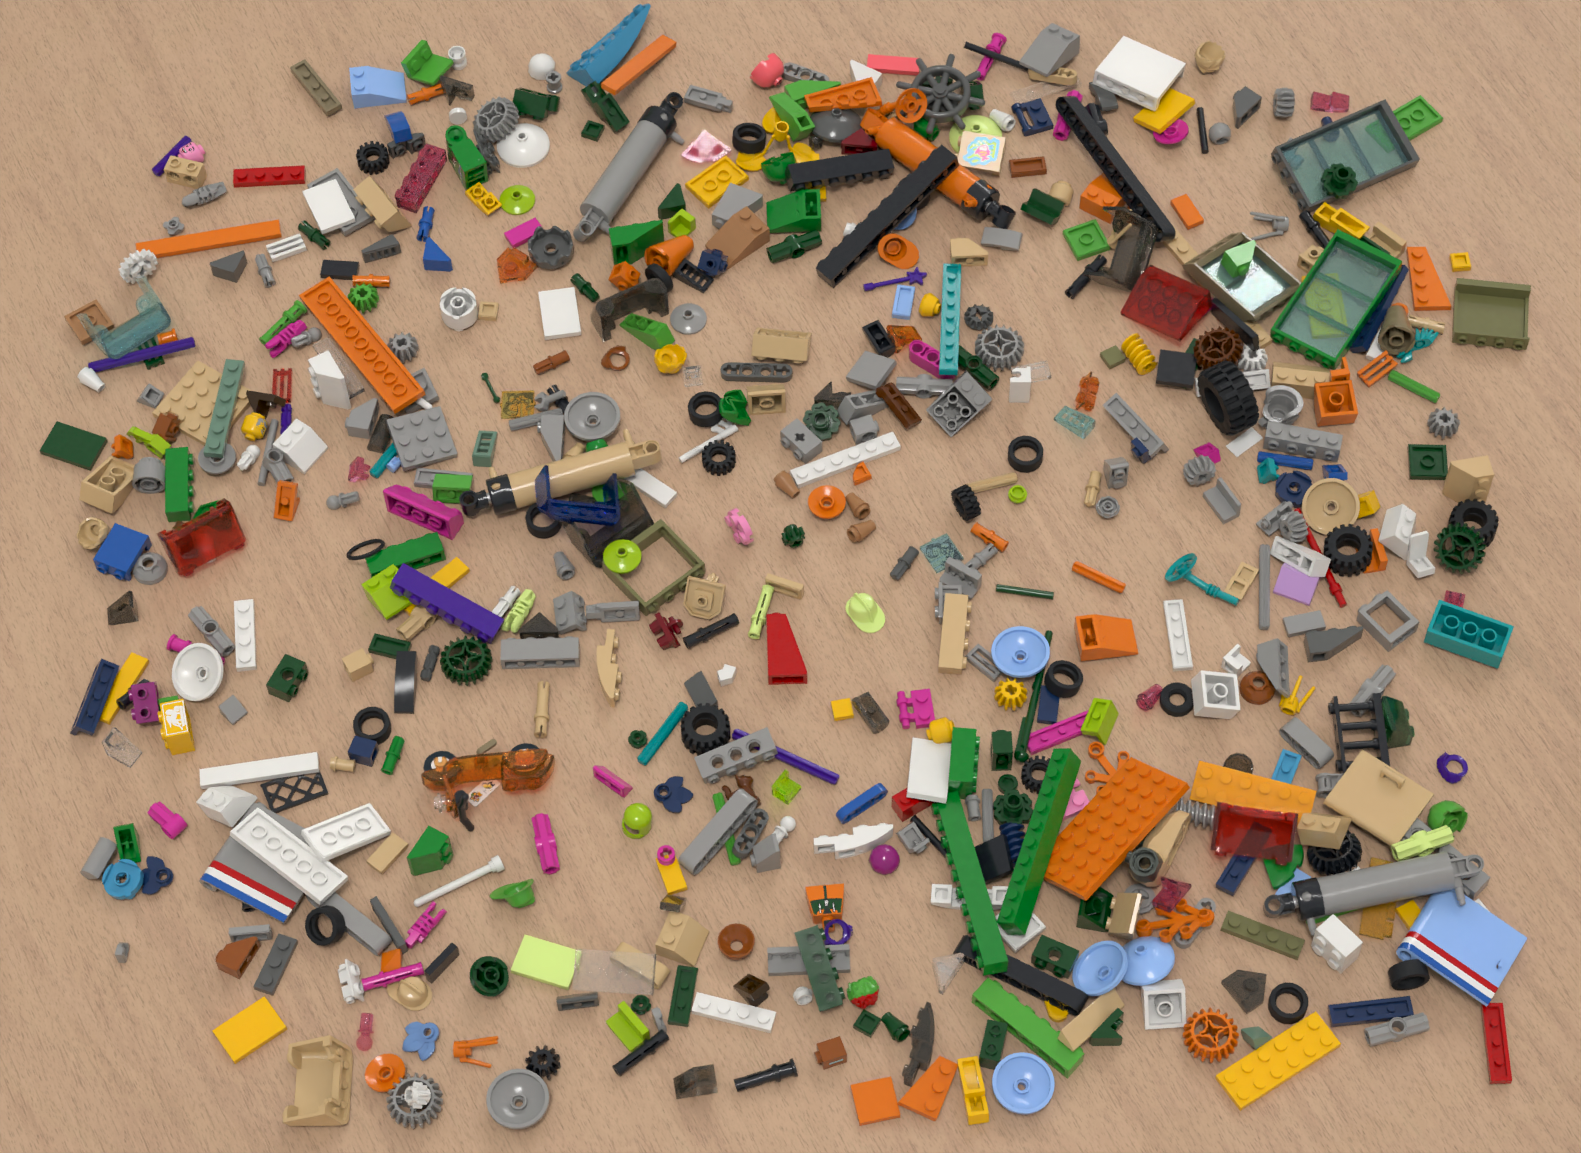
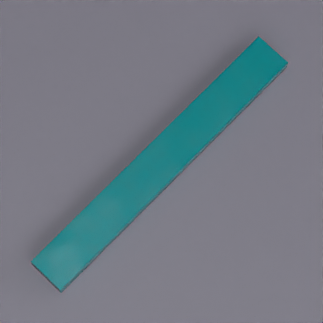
[939,263,961,375]

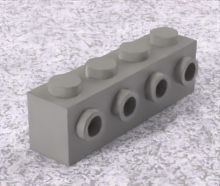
[1263,421,1343,462]

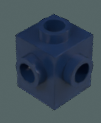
[697,249,728,277]

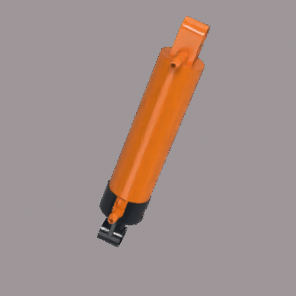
[860,108,1016,229]

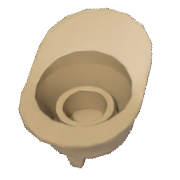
[387,976,432,1011]

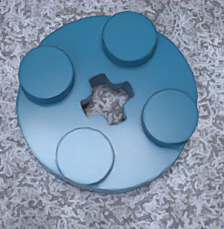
[102,859,144,900]

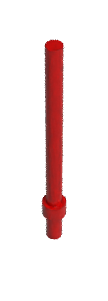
[1294,508,1347,608]

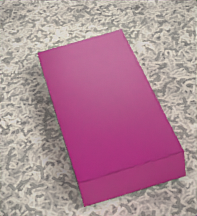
[504,217,541,249]

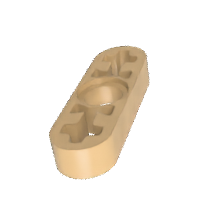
[1028,67,1077,85]

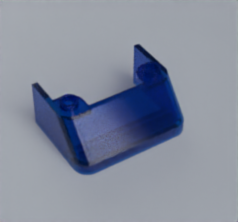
[535,465,620,526]

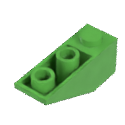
[784,80,841,109]
[769,92,815,142]
[619,313,675,350]

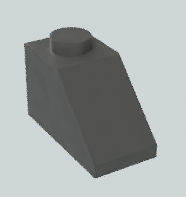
[1232,86,1262,129]

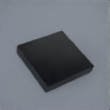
[1156,349,1197,389]
[975,834,1014,884]

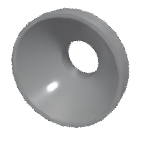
[133,552,168,585]

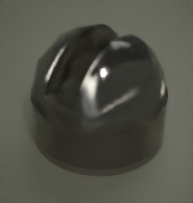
[809,136,823,151]

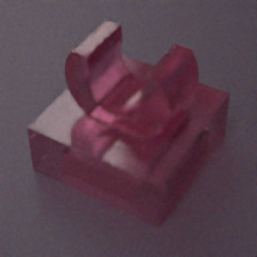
[348,456,370,482]
[1444,590,1465,608]

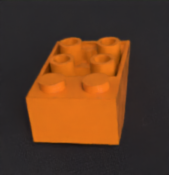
[1074,614,1138,661]

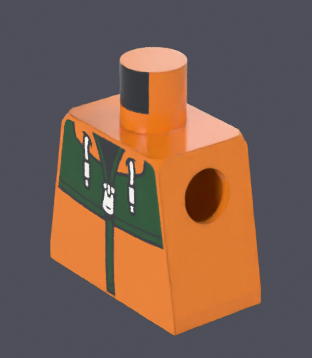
[805,883,844,933]

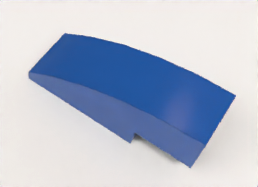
[384,111,412,144]

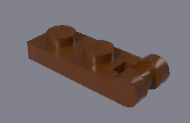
[876,382,922,429]

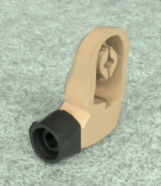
[1125,810,1191,887]

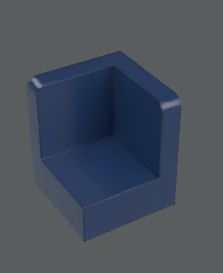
[348,736,379,767]

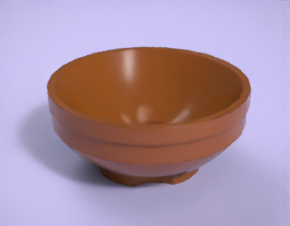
[1239,671,1275,705]
[718,923,755,960]

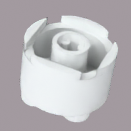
[440,287,478,332]

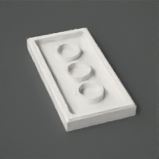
[906,737,951,803]
[301,803,391,863]

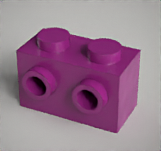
[128,681,160,724]

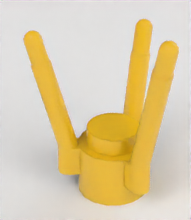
[1279,675,1315,715]

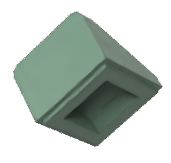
[1241,1026,1272,1049]

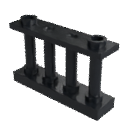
[1328,693,1390,774]

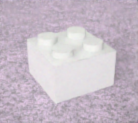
[1191,670,1240,719]
[1311,914,1363,974]

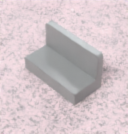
[1203,477,1241,524]

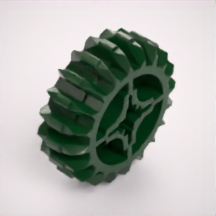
[1433,522,1486,574]
[440,635,493,687]

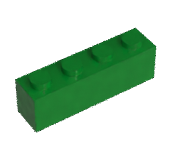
[165,447,194,522]
[365,532,446,578]

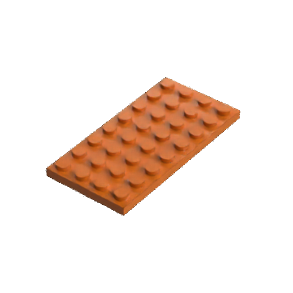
[1043,757,1190,901]

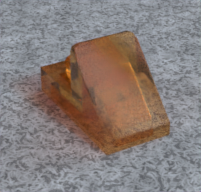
[886,325,922,353]

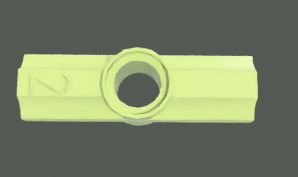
[1391,825,1454,862]

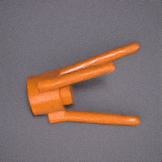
[453,1036,498,1068]

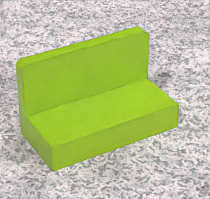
[1081,698,1119,745]
[606,1001,650,1052]

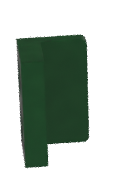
[1020,188,1065,225]

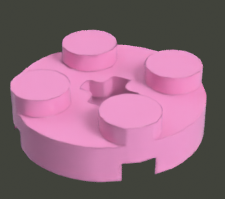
[724,508,754,545]

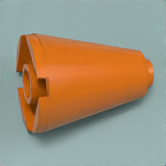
[644,235,694,276]

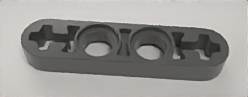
[720,362,793,383]

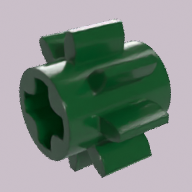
[781,524,805,548]

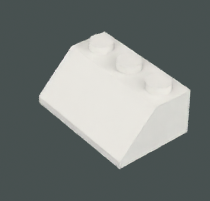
[307,351,351,410]

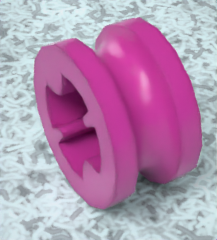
[657,845,675,866]

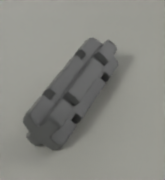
[420,645,440,681]

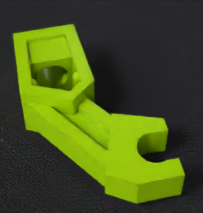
[126,426,171,459]

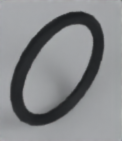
[346,539,385,560]

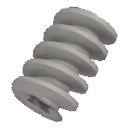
[1176,798,1217,831]

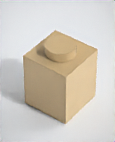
[342,648,374,682]

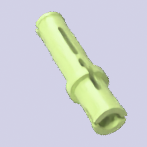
[748,585,774,639]

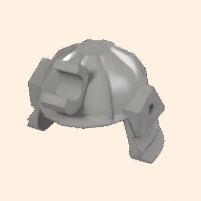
[1258,385,1304,429]

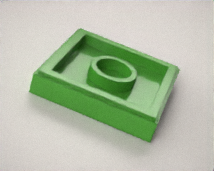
[1062,219,1111,261]

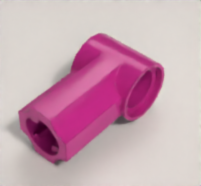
[147,801,188,840]

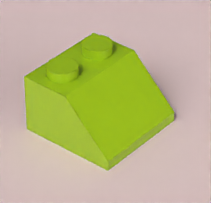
[361,564,412,620]

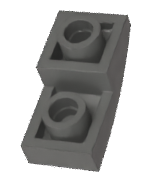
[1089,82,1118,111]
[387,133,426,159]

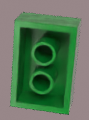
[948,727,980,800]

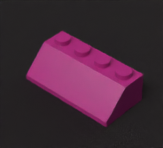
[383,484,464,541]

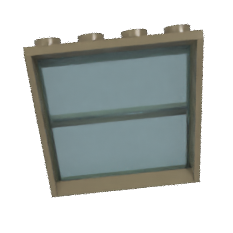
[1182,232,1301,322]

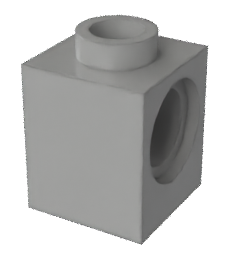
[850,414,879,445]

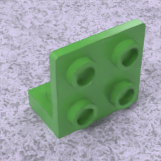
[401,40,454,86]

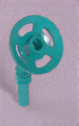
[1165,553,1239,606]

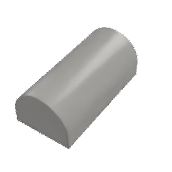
[80,837,117,880]

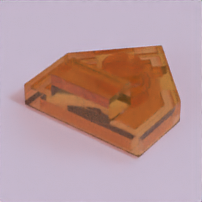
[497,247,537,283]

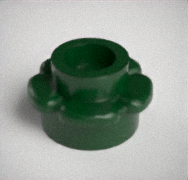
[628,730,647,749]
[631,995,651,1015]

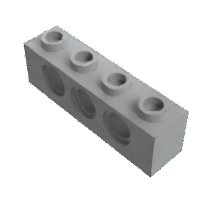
[694,727,778,784]

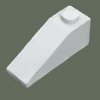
[1270,536,1331,577]

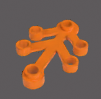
[1085,742,1130,794]
[1135,898,1215,943]

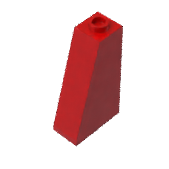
[766,612,807,685]

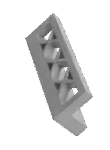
[1103,393,1169,458]
[767,944,850,976]

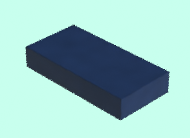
[1037,685,1060,724]

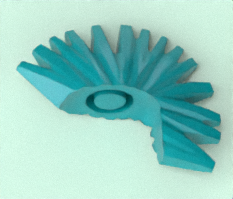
[1397,328,1439,363]

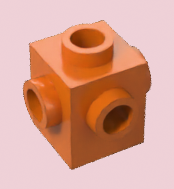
[608,261,641,292]

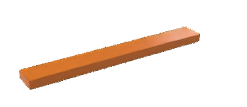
[136,219,282,258]

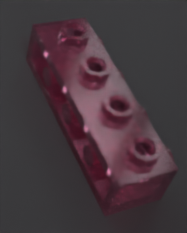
[395,143,447,214]

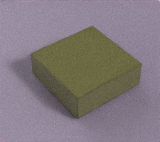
[1100,345,1126,369]

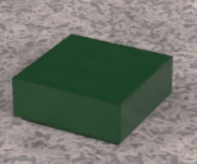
[581,120,605,142]
[853,1009,881,1038]

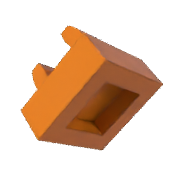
[111,434,133,460]

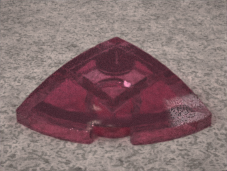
[681,130,731,163]

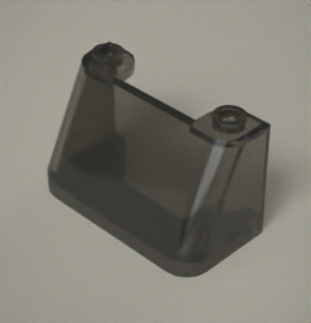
[590,278,669,342]

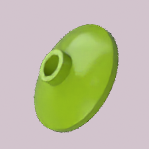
[499,185,535,215]
[603,539,641,574]

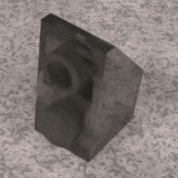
[673,1064,718,1099]

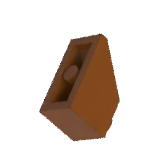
[216,936,261,980]

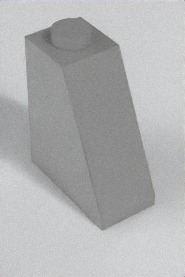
[712,183,763,229]

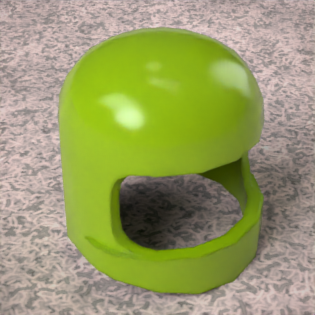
[622,803,652,839]

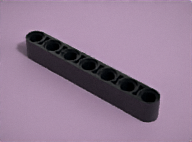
[953,935,1088,1016]

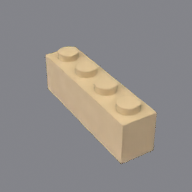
[938,593,972,675]

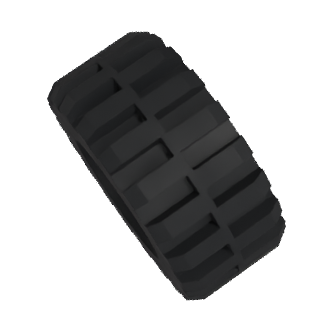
[1197,361,1259,436]

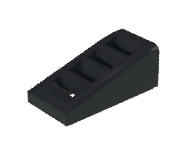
[673,259,714,294]

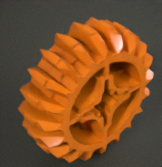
[1182,1007,1239,1063]

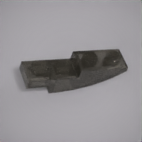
[902,1002,935,1087]

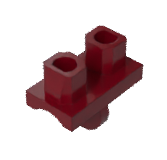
[649,612,683,650]

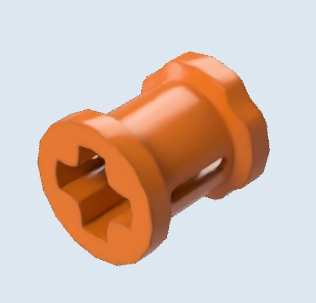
[157,328,178,345]

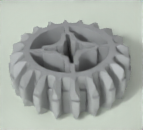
[473,97,519,143]
[975,324,1024,371]
[386,1073,443,1129]

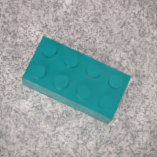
[1424,600,1514,669]

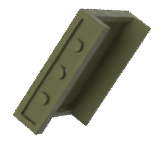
[1452,278,1531,350]

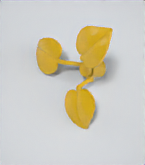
[736,107,816,171]

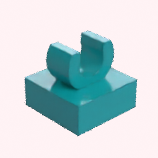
[1257,458,1280,484]

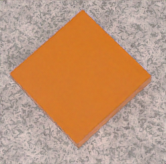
[850,1076,900,1126]

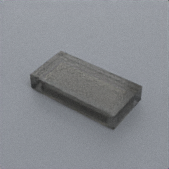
[660,895,687,913]

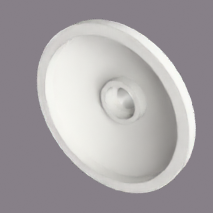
[497,123,550,168]
[172,643,223,701]

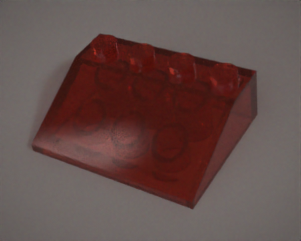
[1120,265,1212,341]

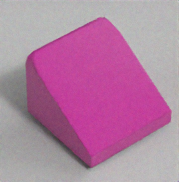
[1194,442,1221,464]

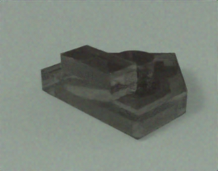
[1221,970,1267,1014]

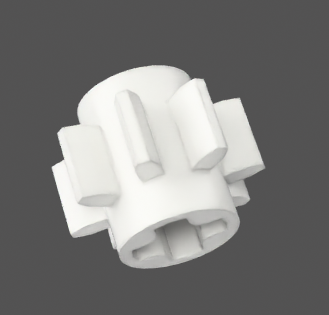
[404,1082,431,1109]

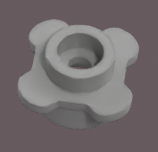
[163,217,184,235]

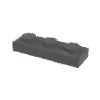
[253,934,298,996]

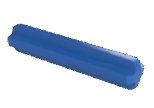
[1257,451,1314,470]

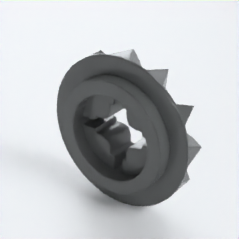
[964,304,993,330]

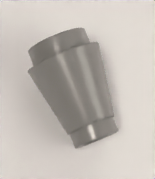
[553,551,575,580]

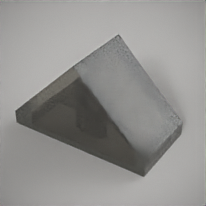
[107,591,139,626]
[519,612,560,639]

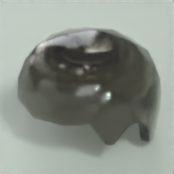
[1223,752,1254,774]

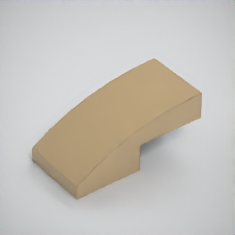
[1224,562,1259,601]

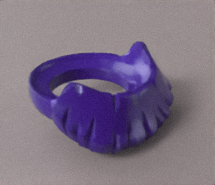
[1437,752,1468,784]
[824,919,853,945]

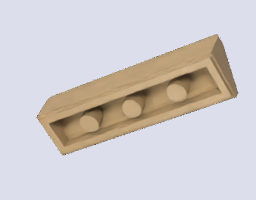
[1057,989,1125,1052]

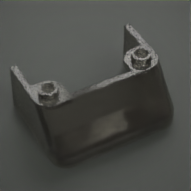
[1083,206,1158,293]
[559,478,654,568]

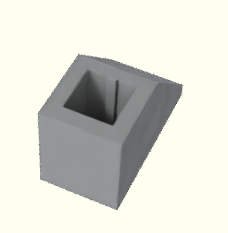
[1103,457,1129,489]

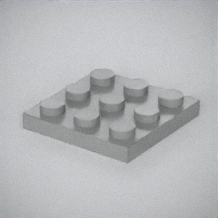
[386,406,457,471]

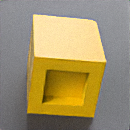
[1357,490,1380,519]

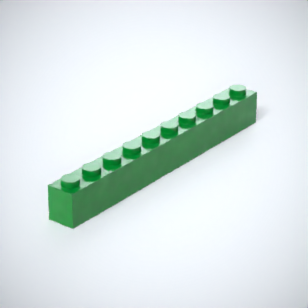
[997,748,1081,935]
[931,791,1008,976]

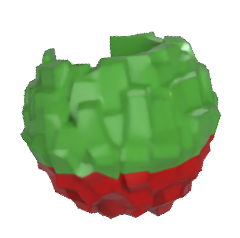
[847,976,879,1009]

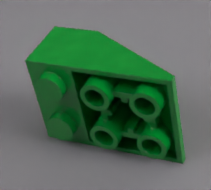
[766,189,821,233]
[609,220,664,265]

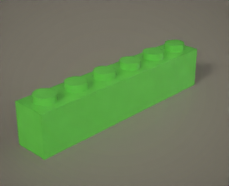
[972,977,1084,1079]

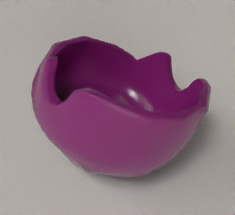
[868,844,900,875]

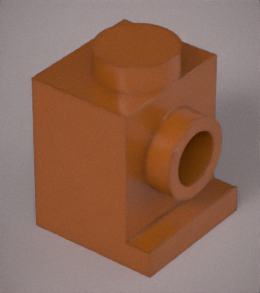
[152,411,181,442]

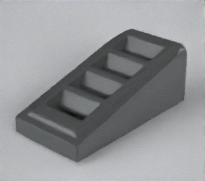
[361,234,401,263]

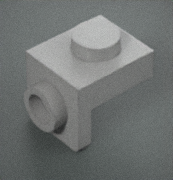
[896,822,930,854]

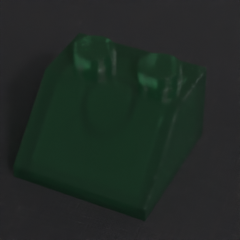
[1381,696,1415,749]

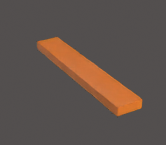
[601,34,677,95]

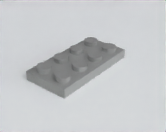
[307,168,375,236]

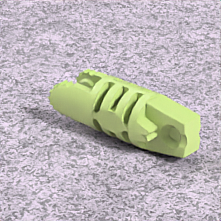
[501,589,536,633]

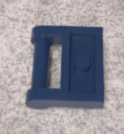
[1011,98,1053,136]

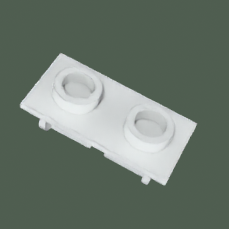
[338,959,364,1004]

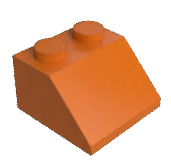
[1314,380,1358,427]

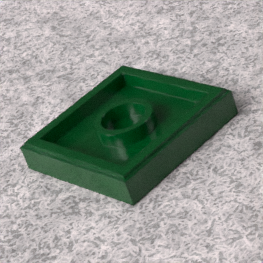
[1407,444,1448,480]

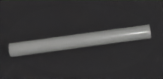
[257,419,278,486]

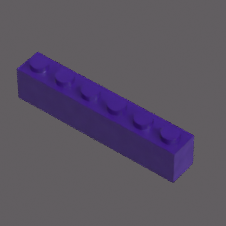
[390,563,504,644]

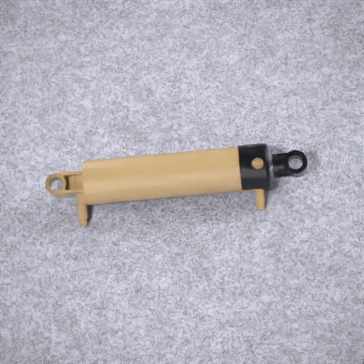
[459,429,662,516]

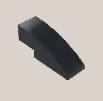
[394,651,418,714]

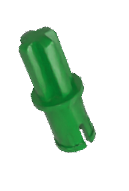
[381,736,405,775]

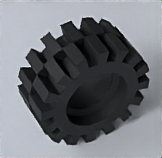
[356,141,390,175]
[702,440,736,476]
[951,484,981,521]
[1021,755,1050,794]

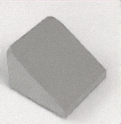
[137,383,165,409]
[218,695,248,725]

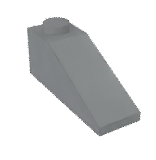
[837,390,889,425]
[537,415,565,462]
[1256,638,1290,698]

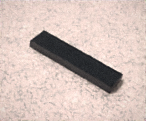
[1210,297,1259,351]

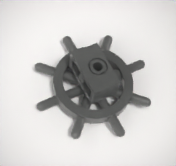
[896,54,985,134]

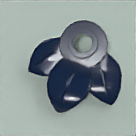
[654,776,693,813]
[142,856,174,895]

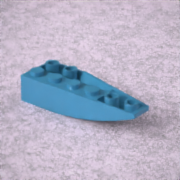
[566,3,651,87]

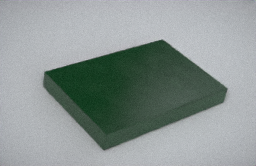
[39,421,108,471]

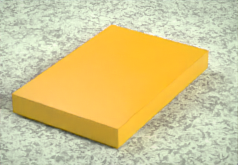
[1133,88,1195,134]
[685,155,749,209]
[212,996,287,1064]

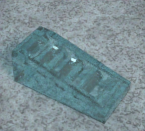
[1054,406,1096,439]

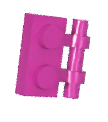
[896,689,935,729]

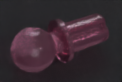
[356,1013,374,1051]

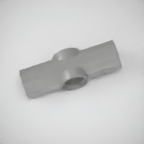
[896,374,952,399]
[188,606,235,657]
[1350,665,1396,717]
[1364,1012,1430,1047]

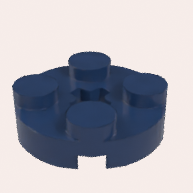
[1275,471,1312,508]

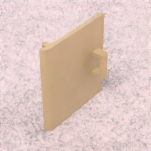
[1323,749,1434,846]

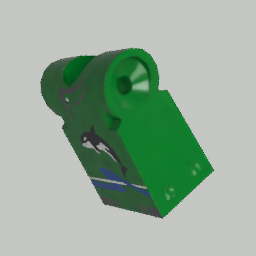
[445,125,488,190]

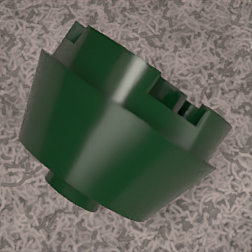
[470,956,509,997]

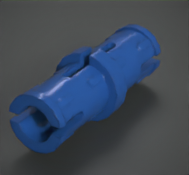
[416,206,435,242]

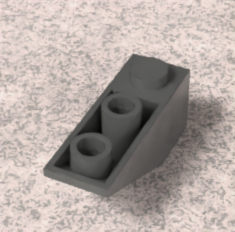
[1303,626,1364,662]

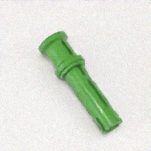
[259,300,307,346]

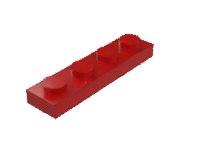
[233,165,306,188]
[1481,1003,1512,1084]

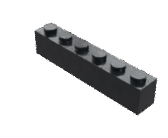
[785,149,894,192]

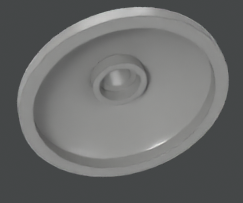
[564,392,620,441]
[486,1069,549,1129]

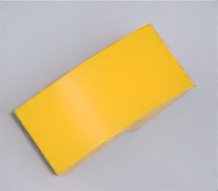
[465,182,502,215]

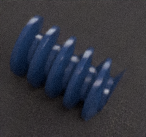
[999,822,1026,868]

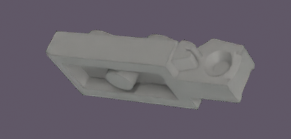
[683,85,733,113]
[586,601,640,622]

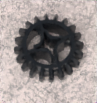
[1307,830,1362,876]

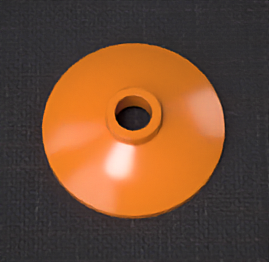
[808,485,846,519]
[365,1054,406,1092]

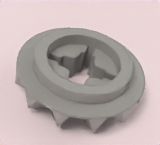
[1124,884,1156,915]

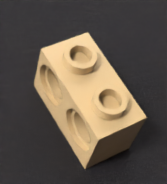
[164,155,207,189]

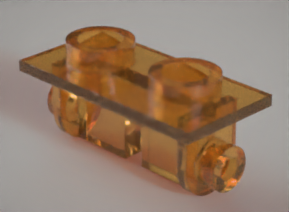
[1075,371,1100,411]

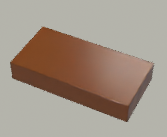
[1009,156,1047,178]

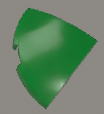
[719,390,751,426]
[1261,844,1304,890]

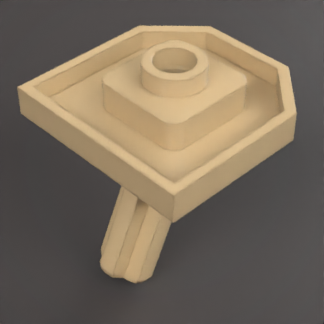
[683,573,726,620]

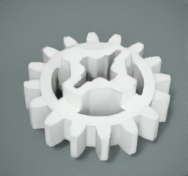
[118,249,158,284]

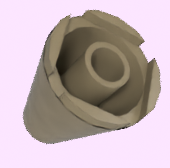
[1378,305,1415,355]

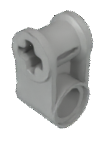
[1315,773,1344,799]

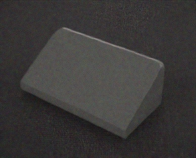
[684,671,718,707]
[556,992,599,1011]

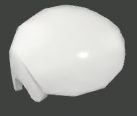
[528,53,555,80]

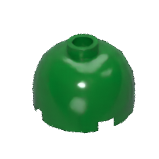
[761,152,797,184]

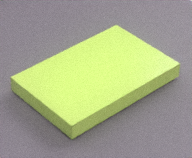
[511,935,582,990]

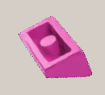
[593,765,633,798]

